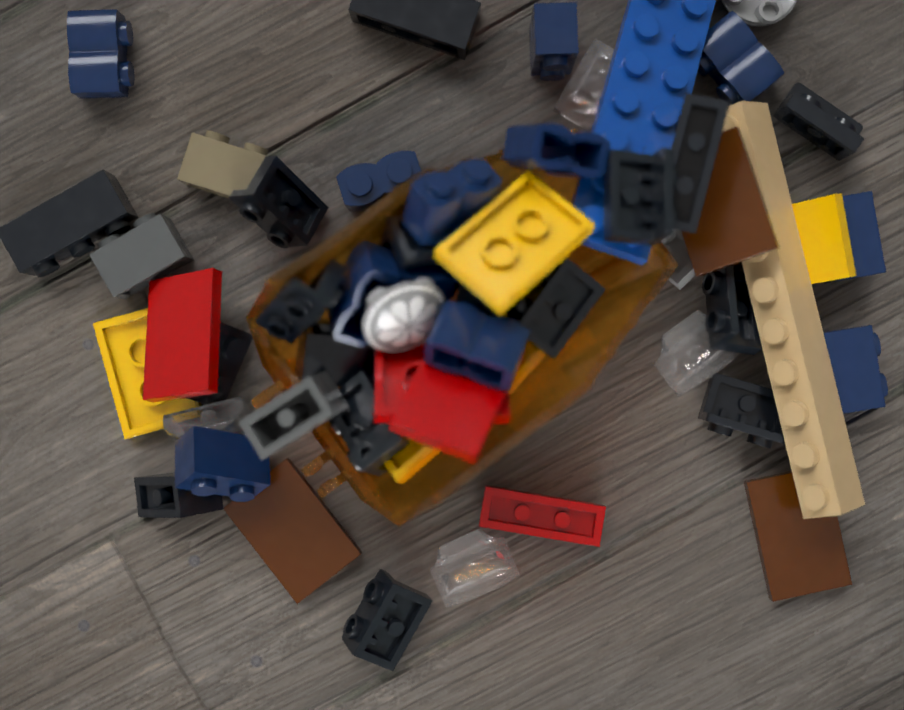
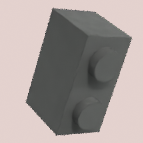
[89,213,194,300]
[239,370,349,460]

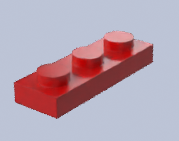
[479,485,606,547]

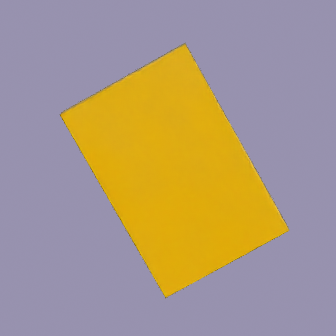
[434,170,595,316]
[93,308,205,439]

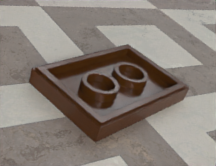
[681,126,780,277]
[224,458,362,604]
[744,471,852,602]

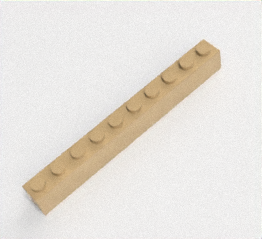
[722,101,865,519]

